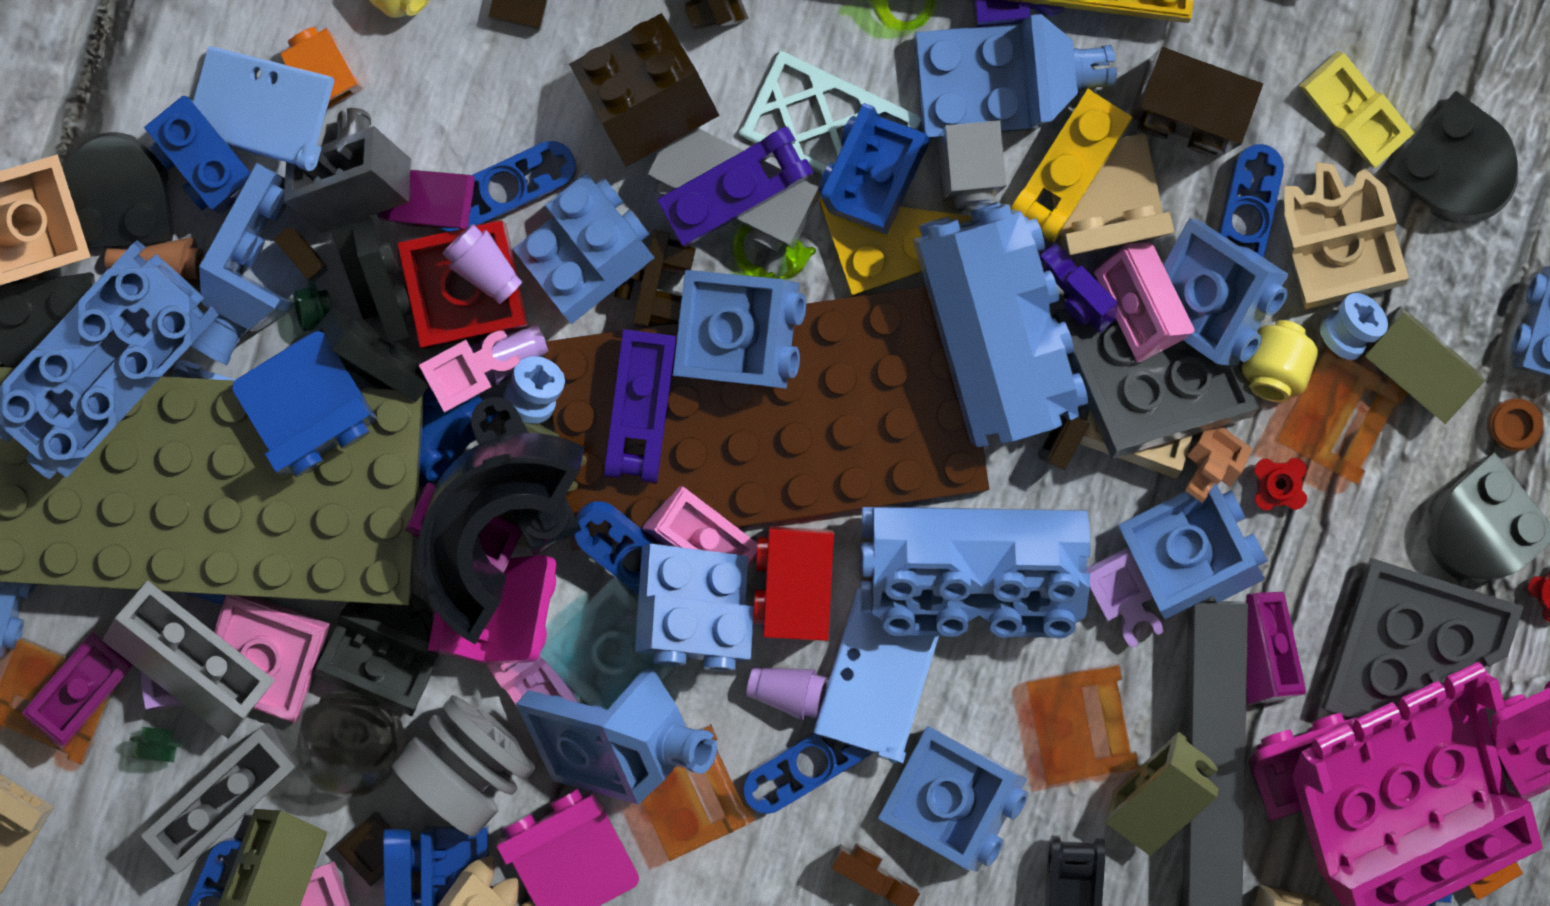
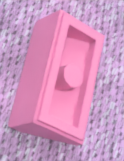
[1093,242,1195,362]
[642,486,757,568]

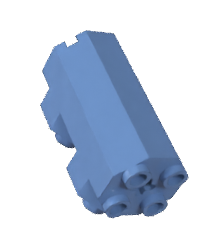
[913,202,1088,447]
[0,240,219,479]
[860,507,1090,639]

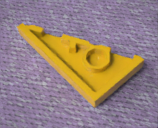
[819,198,972,296]

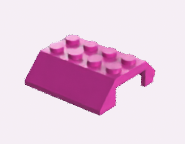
[1292,662,1543,906]

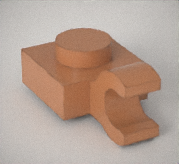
[1185,426,1253,503]

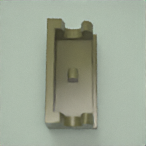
[1364,306,1485,425]
[1105,732,1219,856]
[218,809,327,906]

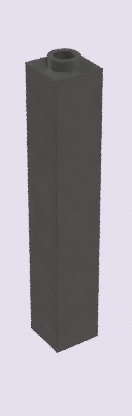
[1182,601,1248,906]

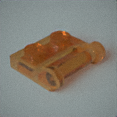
[1274,348,1408,485]
[0,637,116,766]
[1026,663,1139,785]
[642,724,756,861]

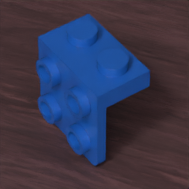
[232,331,378,478]

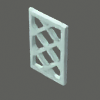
[738,50,921,175]

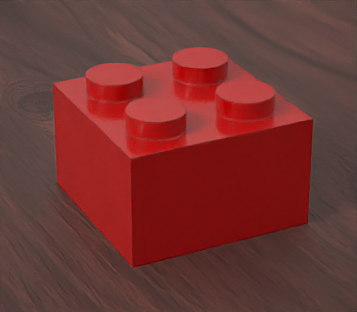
[397,220,529,349]
[753,526,834,641]

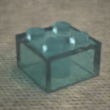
[540,576,676,710]

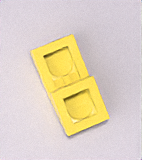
[1298,51,1414,168]

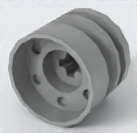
[392,695,535,837]

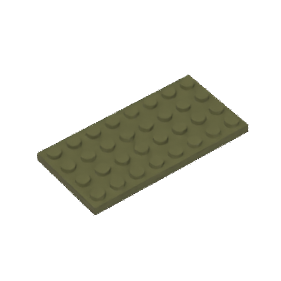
[0,367,425,605]

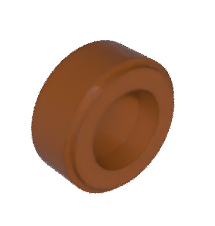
[1487,399,1543,451]

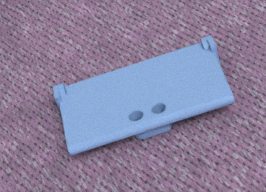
[193,46,334,171]
[813,588,939,764]

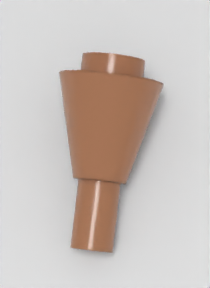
[104,237,205,286]

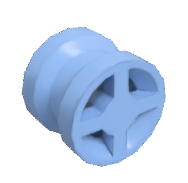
[1320,293,1388,360]
[503,356,565,424]

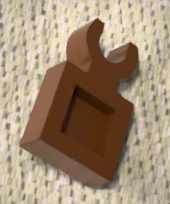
[830,843,920,906]

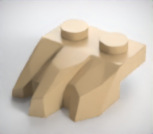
[1284,162,1409,310]

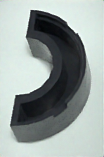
[417,433,584,644]

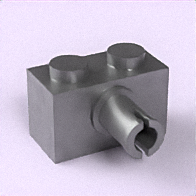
[283,108,411,233]

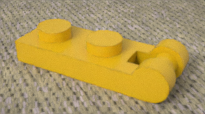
[1010,89,1134,243]

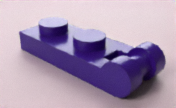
[657,126,814,248]
[604,329,677,484]

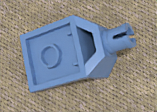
[913,14,1117,139]
[191,163,294,365]
[516,668,717,805]

